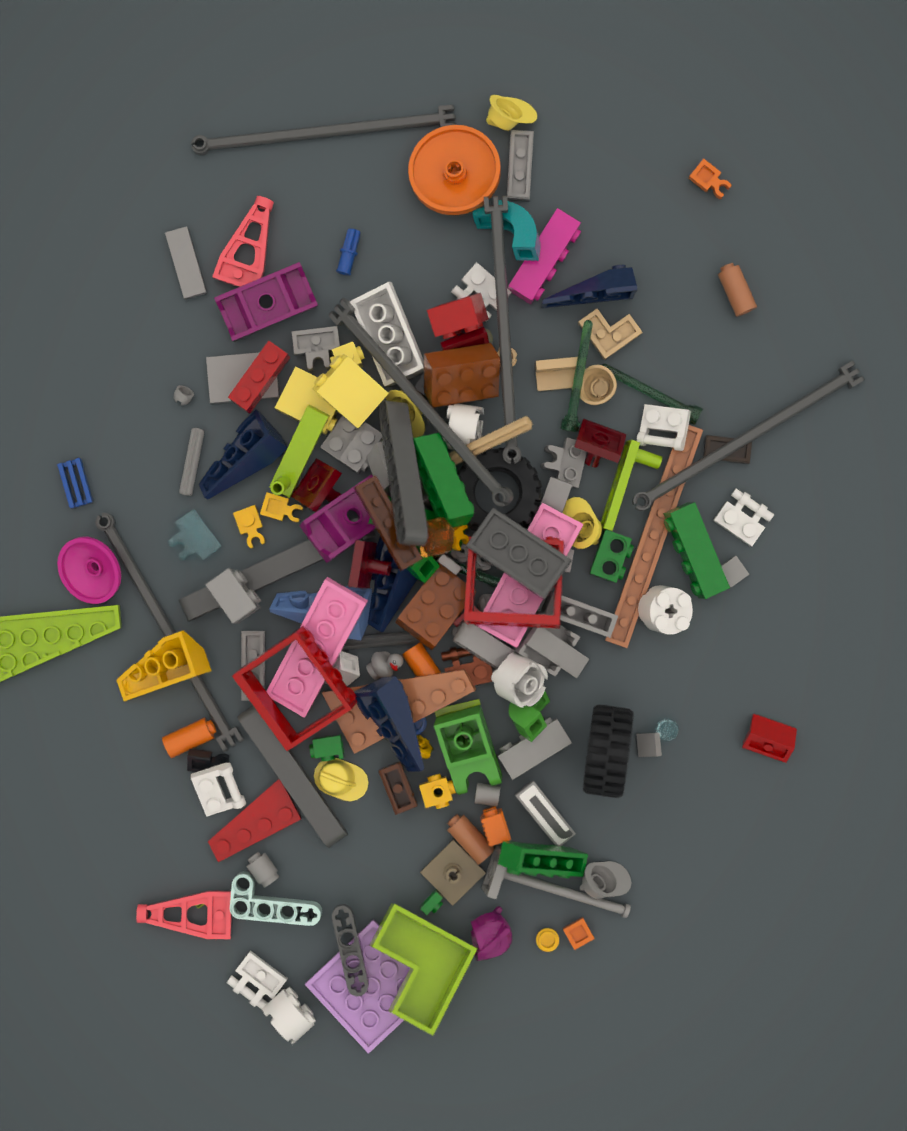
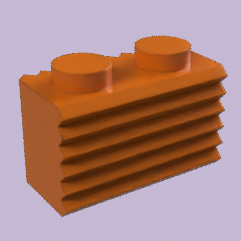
[480,806,511,846]

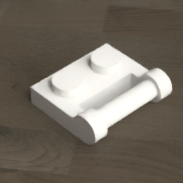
[637,404,691,451]
[191,763,246,817]

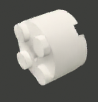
[443,403,484,450]
[638,585,693,634]
[491,652,548,708]
[262,987,316,1044]

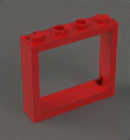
[464,536,565,629]
[232,626,358,751]

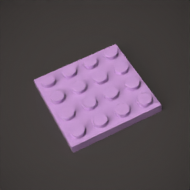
[305,919,410,1054]

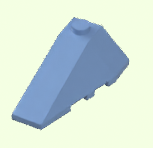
[270,586,372,640]

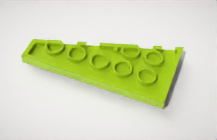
[0,605,122,682]

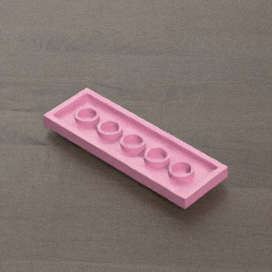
[476,503,583,648]
[266,577,368,718]

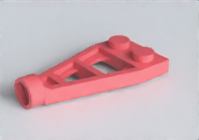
[212,196,274,287]
[136,891,232,939]

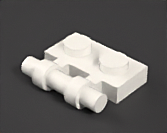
[451,262,511,322]
[713,488,774,547]
[226,950,288,1010]

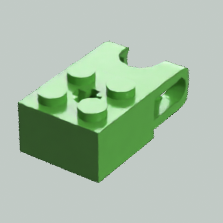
[434,705,503,795]

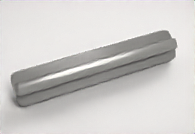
[179,428,204,496]

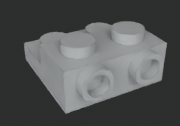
[320,416,383,474]

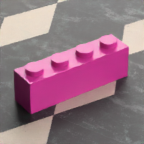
[508,208,582,305]

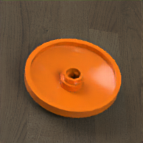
[408,125,501,215]

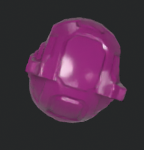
[470,906,513,961]

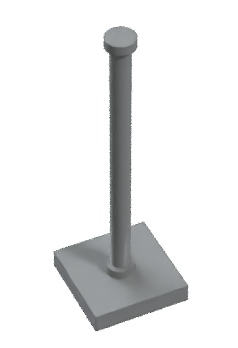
[481,844,631,918]

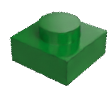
[420,889,443,915]

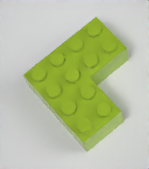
[369,903,477,1035]

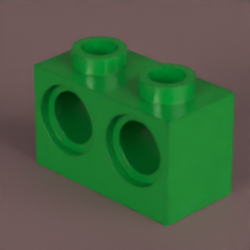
[589,530,634,583]

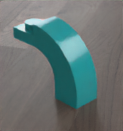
[473,200,541,261]

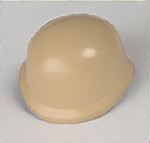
[577,365,617,405]

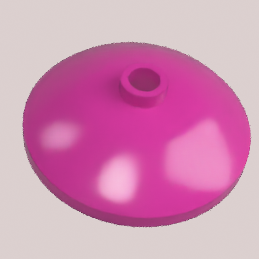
[57,537,121,604]

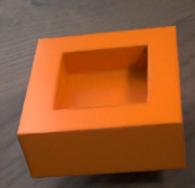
[562,917,595,950]

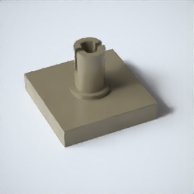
[420,839,486,906]

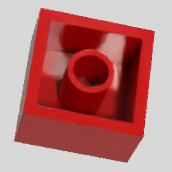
[427,293,489,339]

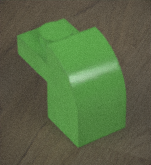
[509,691,550,742]

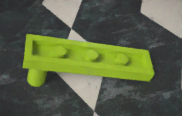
[269,405,330,498]
[601,440,662,531]

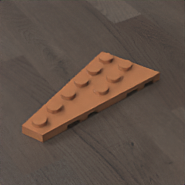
[321,669,476,754]

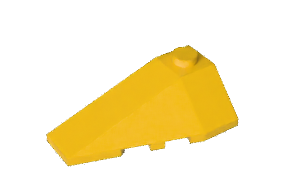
[117,630,212,701]

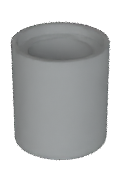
[474,783,500,807]

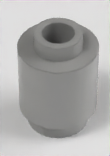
[246,851,279,888]

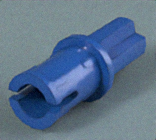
[336,228,361,276]

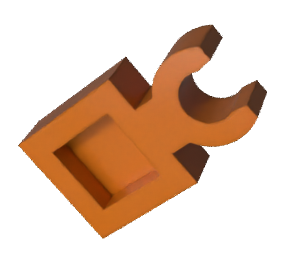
[688,158,732,199]

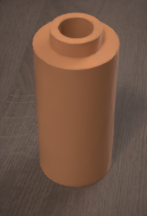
[718,263,757,317]
[447,814,495,865]

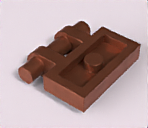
[441,647,493,686]

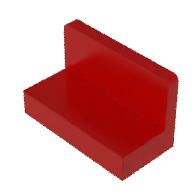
[742,714,797,763]

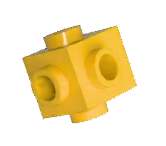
[419,773,456,809]

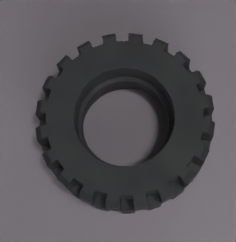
[457,447,542,532]
[583,704,634,798]

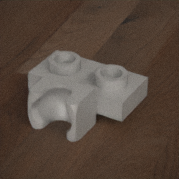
[292,326,340,372]
[540,438,587,488]

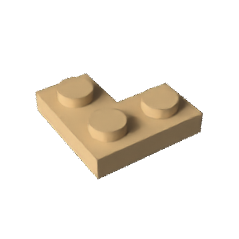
[578,309,643,360]

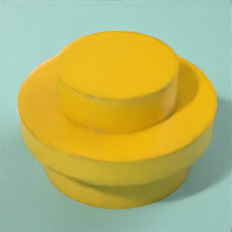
[536,928,559,952]

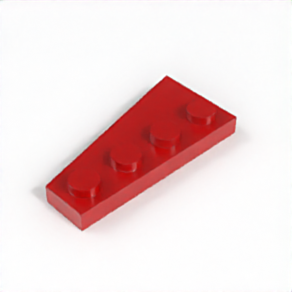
[208,779,302,862]

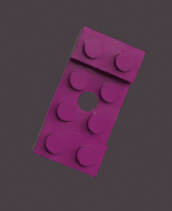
[214,262,318,342]
[299,474,376,563]

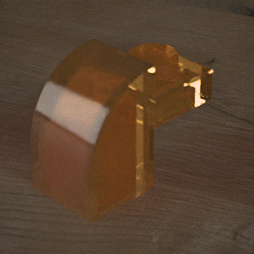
[420,517,454,558]

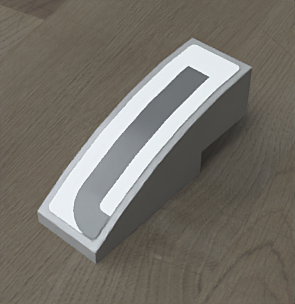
[515,780,576,846]

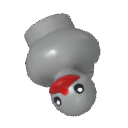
[366,651,403,680]

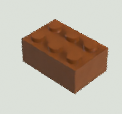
[424,343,500,408]
[395,563,477,650]

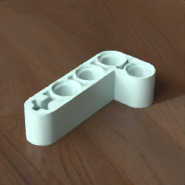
[230,871,322,926]

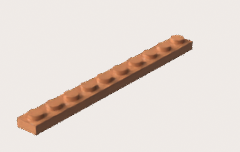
[605,425,703,648]

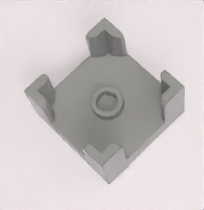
[511,610,580,677]

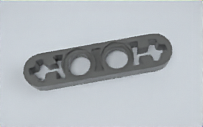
[332,904,369,996]

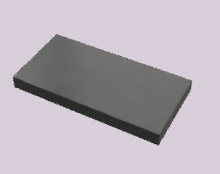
[466,508,572,600]

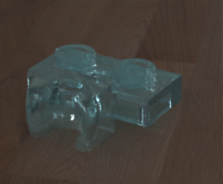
[168,509,221,561]

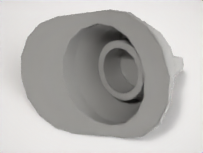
[580,861,632,900]

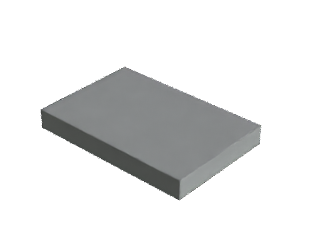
[206,352,280,404]

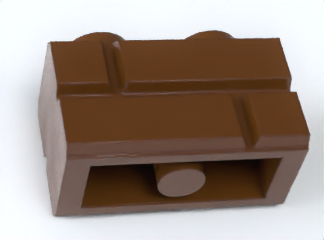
[378,761,418,815]

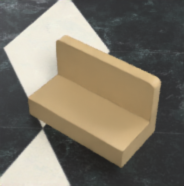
[535,357,583,391]

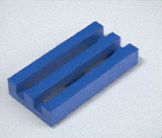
[57,458,93,509]

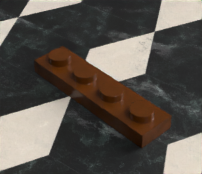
[354,475,422,571]

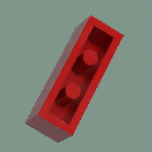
[228,341,290,414]

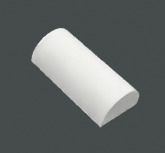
[350,282,424,387]

